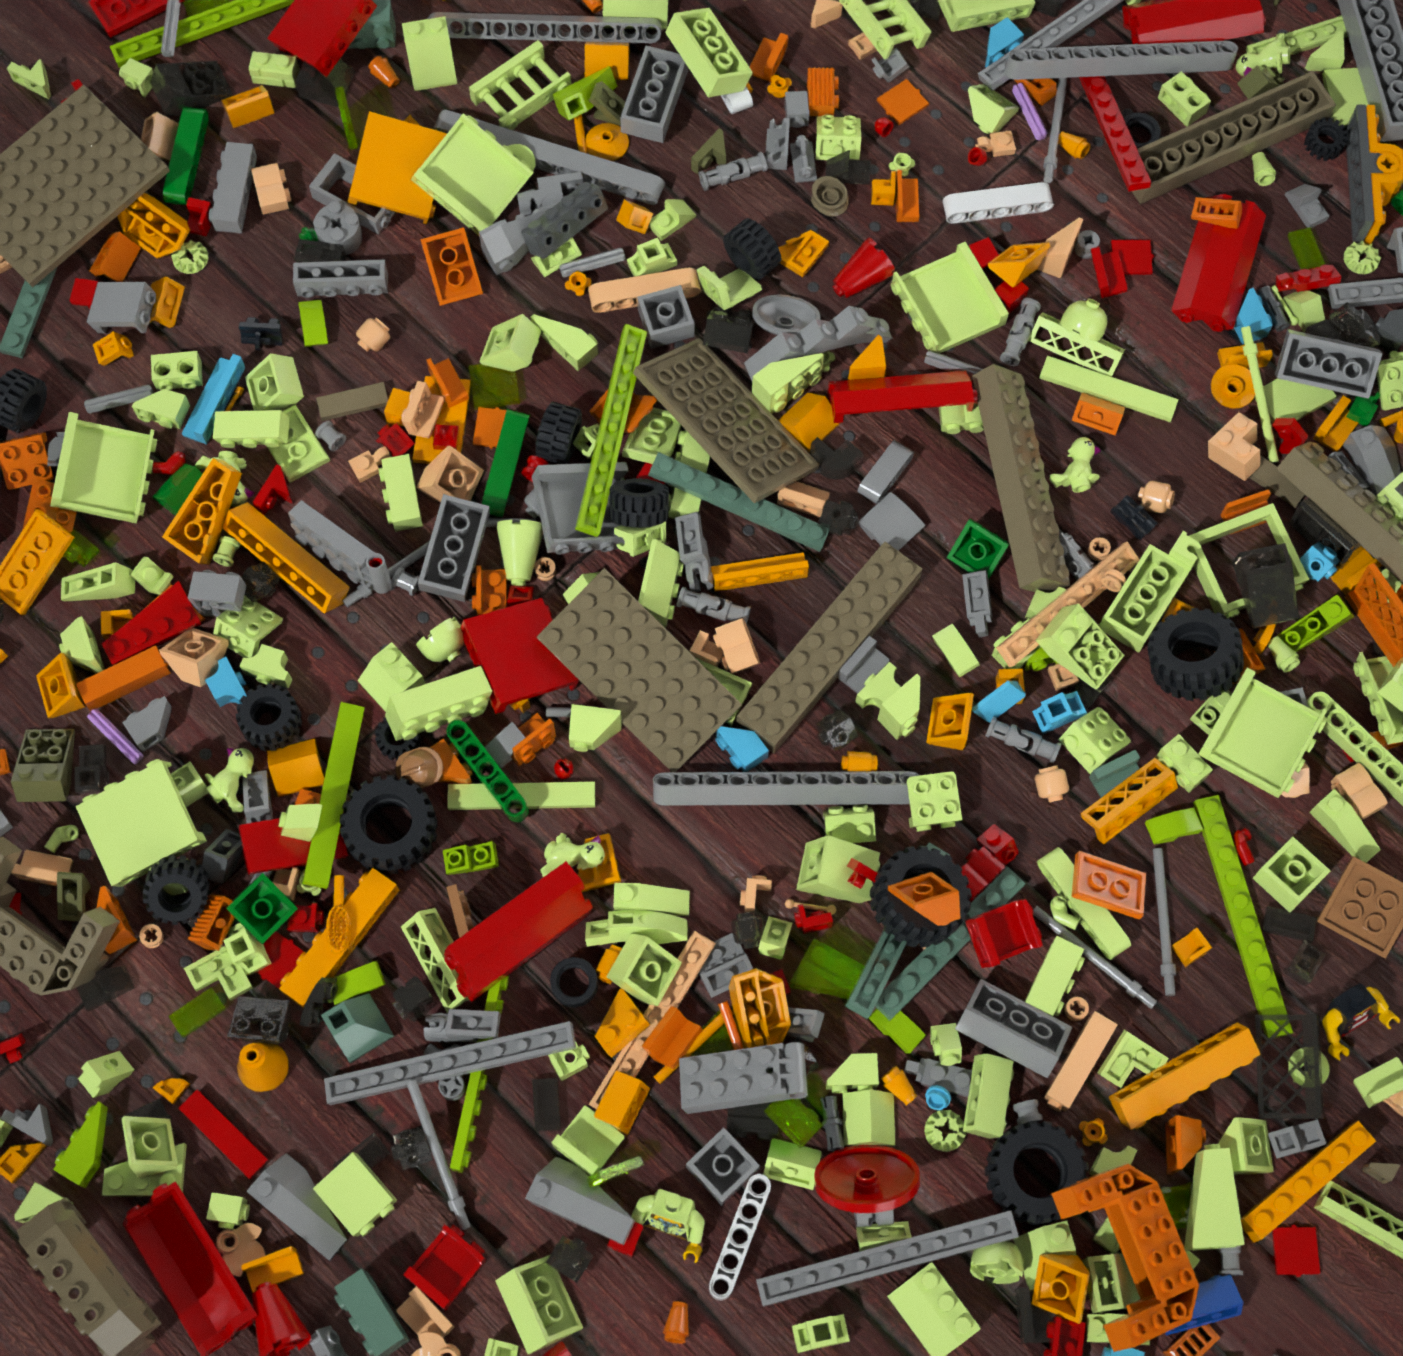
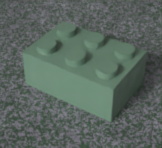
[348,0,396,49]
[334,1268,410,1356]

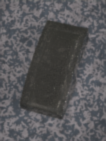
[299,977,338,1027]

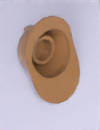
[396,747,444,788]

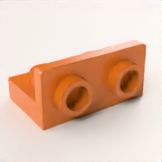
[472,565,507,615]

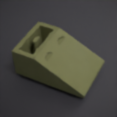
[11,729,75,802]

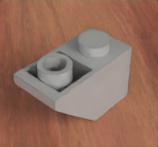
[122,696,172,752]

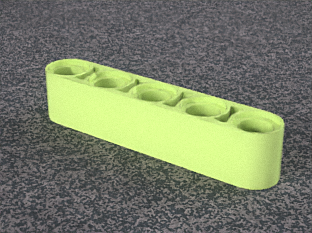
[1037,847,1131,960]

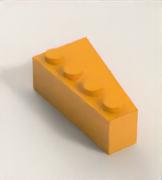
[162,458,242,565]

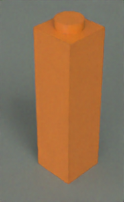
[76,646,171,711]

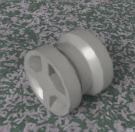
[1075,230,1100,259]
[438,1076,466,1101]
[1013,1099,1043,1125]

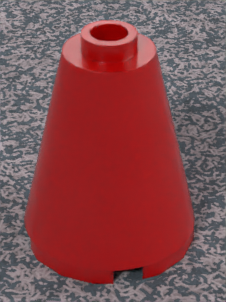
[832,237,895,298]
[252,1282,312,1356]

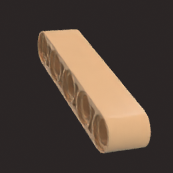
[588,268,701,313]

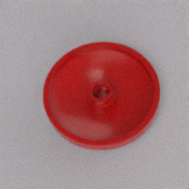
[814,1145,920,1213]

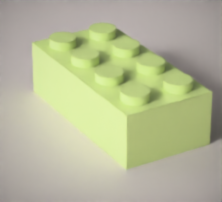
[665,8,753,98]
[1099,544,1191,652]
[385,666,492,741]

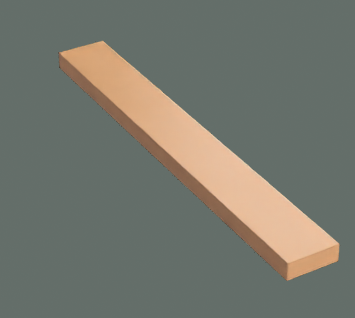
[996,541,1140,667]
[589,930,716,1110]

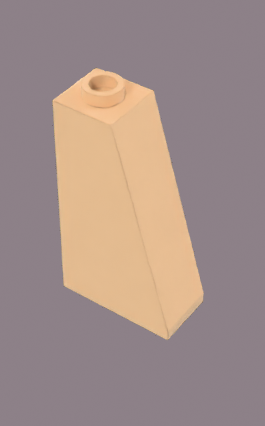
[1043,1011,1118,1112]

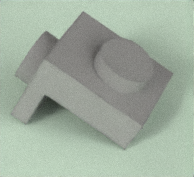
[872,48,909,83]

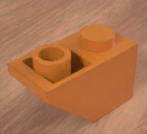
[430,739,473,784]

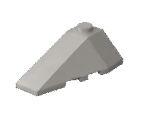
[479,202,558,275]
[1343,425,1403,500]
[247,1153,347,1261]
[525,1157,635,1245]

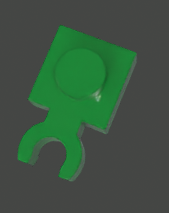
[1346,391,1380,427]

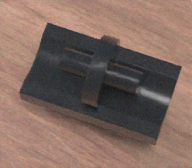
[238,317,283,351]
[1110,495,1158,541]

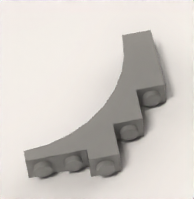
[744,306,892,381]

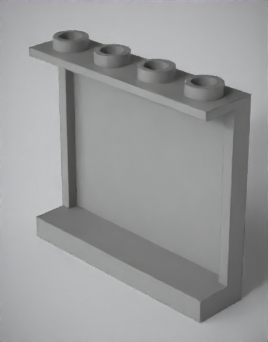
[532,462,628,554]

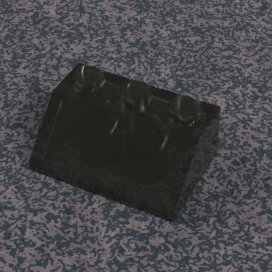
[1289,498,1363,570]

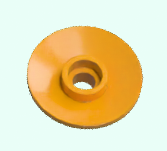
[585,123,629,162]
[1211,364,1255,409]

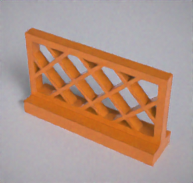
[1345,563,1403,667]

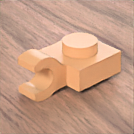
[975,131,1016,157]
[348,446,391,483]

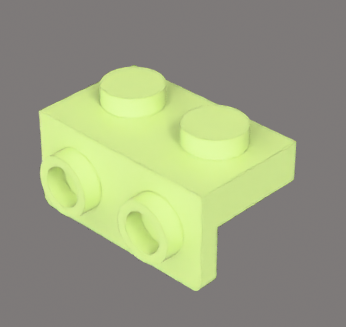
[823,804,876,843]

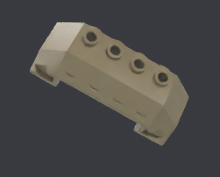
[0,837,120,996]
[17,1197,162,1356]

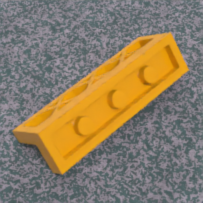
[711,552,809,592]
[1080,758,1178,844]

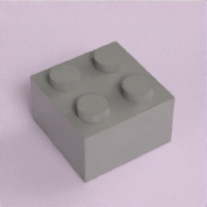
[637,285,694,349]
[686,1128,760,1206]

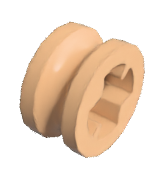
[1088,537,1111,561]
[534,557,556,581]
[1101,569,1126,592]
[139,924,164,948]
[1064,997,1089,1022]

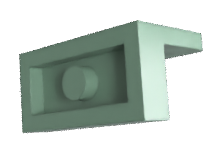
[1089,750,1140,798]

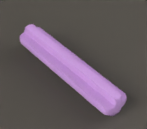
[1012,83,1048,141]
[87,709,144,764]

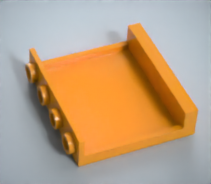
[347,111,447,224]

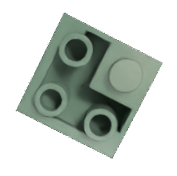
[321,993,395,1064]

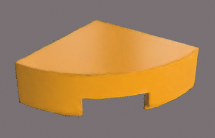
[153,1078,190,1104]

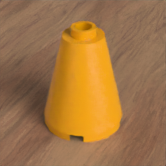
[237,1041,289,1092]

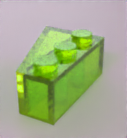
[789,939,865,999]

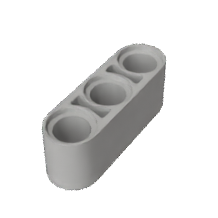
[857,440,914,504]

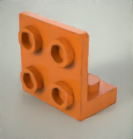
[589,390,657,433]
[0,432,54,490]
[22,478,77,533]
[511,713,556,766]

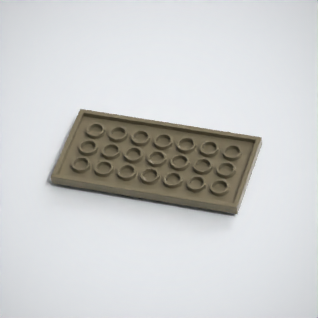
[633,338,820,503]
[537,568,742,772]

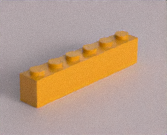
[222,502,350,614]
[279,868,400,1011]
[1109,1022,1261,1130]
[1241,1121,1376,1243]

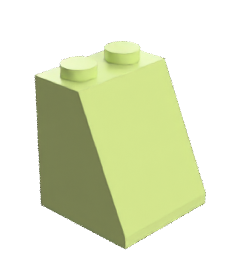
[402,16,457,91]
[796,835,880,903]

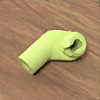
[44,825,79,853]
[1050,895,1080,930]

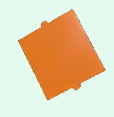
[877,79,929,125]
[473,407,507,449]

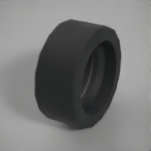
[1123,112,1161,149]
[550,957,598,1008]

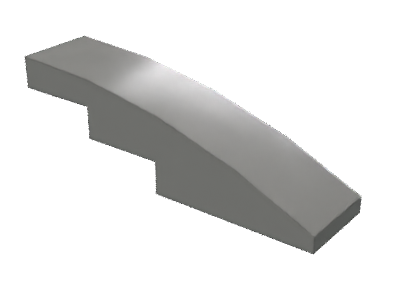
[243,770,273,823]

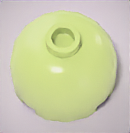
[1060,299,1107,341]
[416,617,464,662]
[970,1240,1024,1284]

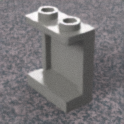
[87,282,156,333]

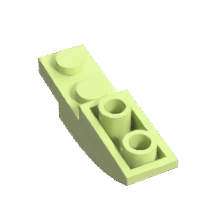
[585,910,688,946]

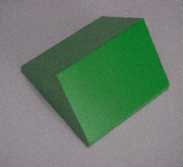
[152,464,202,516]
[947,519,1010,580]
[226,873,298,945]

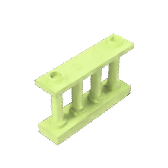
[839,0,931,60]
[469,41,571,130]

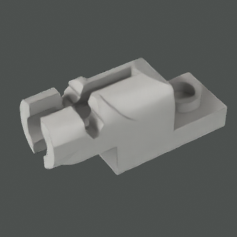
[517,171,583,216]
[675,512,713,592]
[424,1009,501,1043]

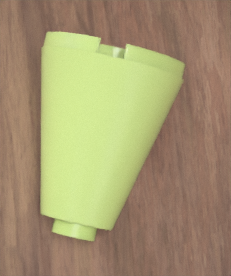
[497,520,543,586]

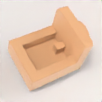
[740,875,772,914]

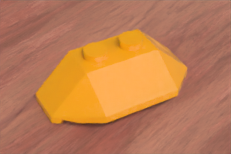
[118,193,190,258]
[729,968,791,1049]

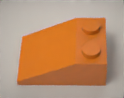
[420,227,483,306]

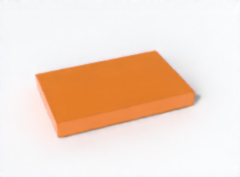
[1071,851,1146,920]

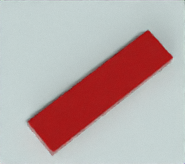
[179,1089,269,1180]

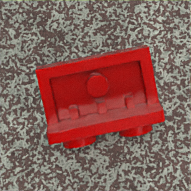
[1043,1316,1086,1356]

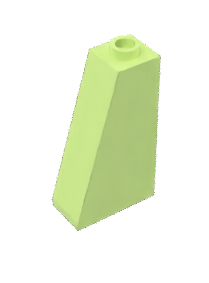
[1184,1144,1245,1251]

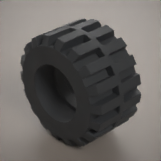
[723,218,782,281]
[0,368,47,433]
[536,401,582,464]
[609,478,669,528]
[236,684,302,751]
[143,855,210,925]

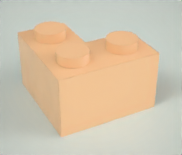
[1208,412,1260,481]

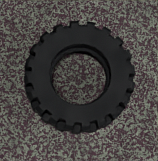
[1147,608,1244,701]
[339,775,438,874]
[870,846,972,948]
[985,1121,1089,1225]

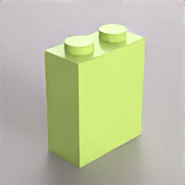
[313,1152,397,1237]

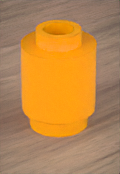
[841,751,878,772]
[595,945,622,984]

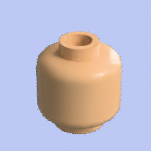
[356,317,390,352]
[1138,481,1175,513]
[1035,765,1069,802]

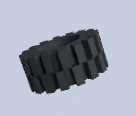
[1304,117,1348,161]
[375,717,421,760]

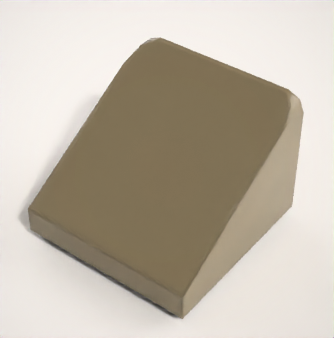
[1362,1163,1400,1184]

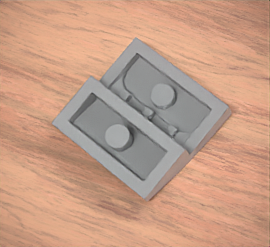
[857,492,925,551]
[699,932,753,998]

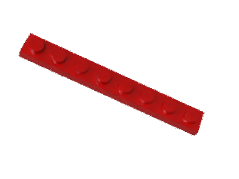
[1079,76,1151,192]

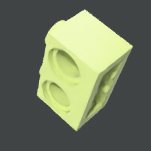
[1158,71,1211,127]
[151,351,203,390]

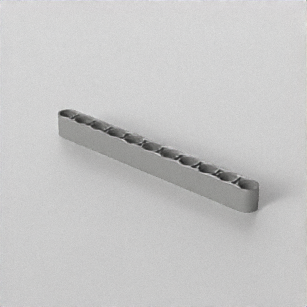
[427,12,662,43]
[1004,41,1238,80]
[433,110,665,205]
[653,771,920,805]

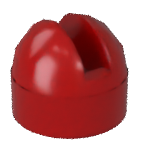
[875,117,894,137]
[968,147,987,166]
[554,758,574,779]

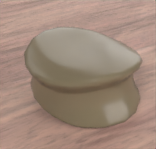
[811,176,849,216]

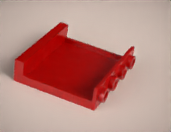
[267,0,377,77]
[460,598,579,714]

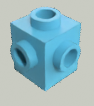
[1300,542,1340,581]

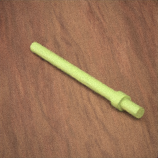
[1241,326,1279,463]

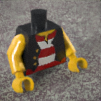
[1322,983,1400,1061]

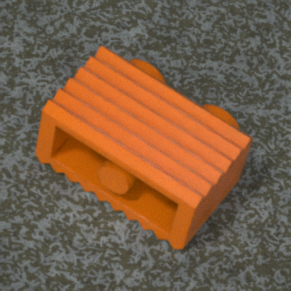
[807,67,839,116]
[188,895,235,951]

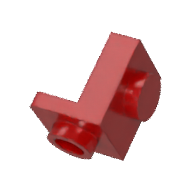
[976,824,1019,866]

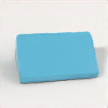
[972,681,1026,722]

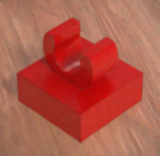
[433,424,459,450]
[847,858,878,889]
[0,1033,26,1064]

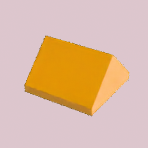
[585,41,630,80]
[221,85,274,129]
[988,242,1050,287]
[848,334,886,380]
[778,393,841,453]
[36,653,85,718]
[926,693,974,750]
[267,739,325,797]
[1031,1254,1090,1324]

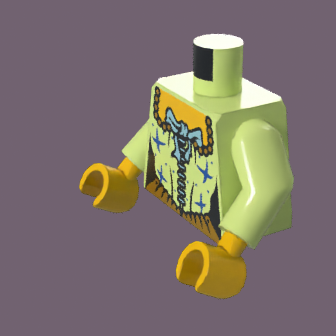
[631,1189,705,1263]

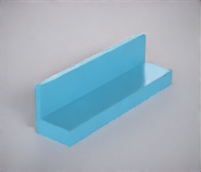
[182,354,245,445]

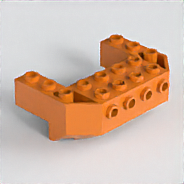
[1051,1164,1199,1352]

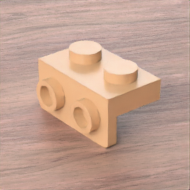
[401,381,445,439]

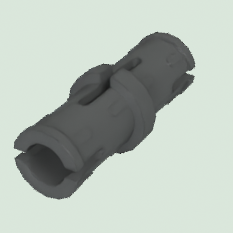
[1257,286,1290,332]
[820,1096,844,1151]

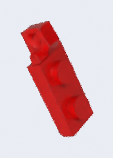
[1275,264,1341,292]

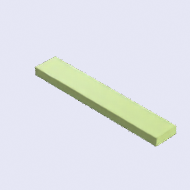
[1246,16,1348,55]
[1039,356,1179,422]
[448,782,595,810]

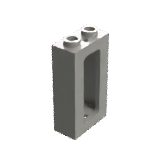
[309,153,395,235]

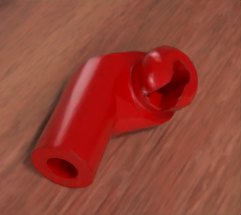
[152,451,186,474]
[1233,828,1255,865]

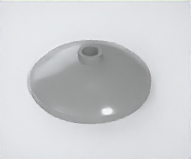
[752,295,821,335]

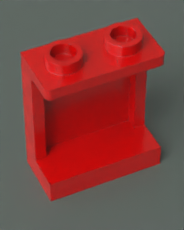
[965,899,1043,968]
[403,1224,487,1310]

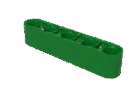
[163,107,208,205]
[482,409,529,518]
[447,720,529,822]

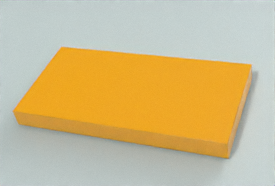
[413,376,471,464]
[0,509,75,615]

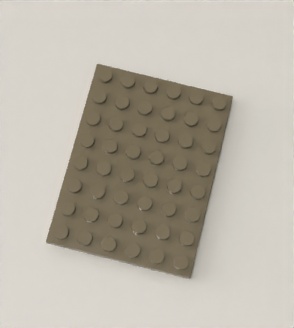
[0,85,170,288]

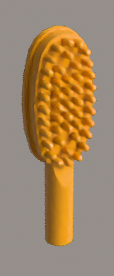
[326,875,351,954]

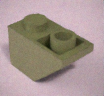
[1237,65,1285,100]

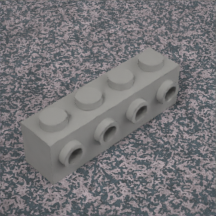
[209,142,257,233]
[293,260,388,298]

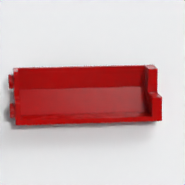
[1122,0,1266,44]
[1171,194,1266,332]
[827,371,977,423]
[444,861,593,1002]
[122,1181,258,1356]

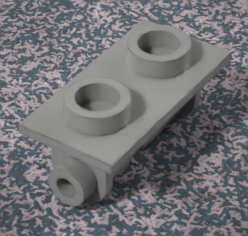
[790,135,817,183]
[1059,533,1094,580]
[310,1325,348,1356]

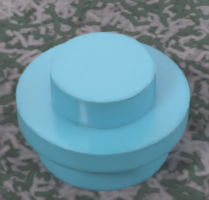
[925,1085,951,1110]

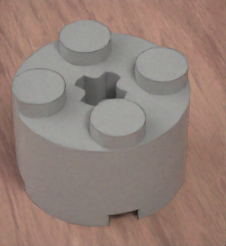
[313,201,362,256]

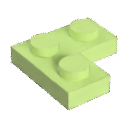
[184,946,253,1000]
[1097,1030,1169,1088]

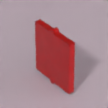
[1111,240,1154,275]
[256,931,304,989]
[1272,1225,1320,1278]

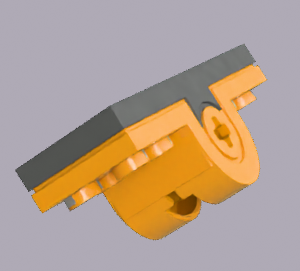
[1345,104,1403,244]

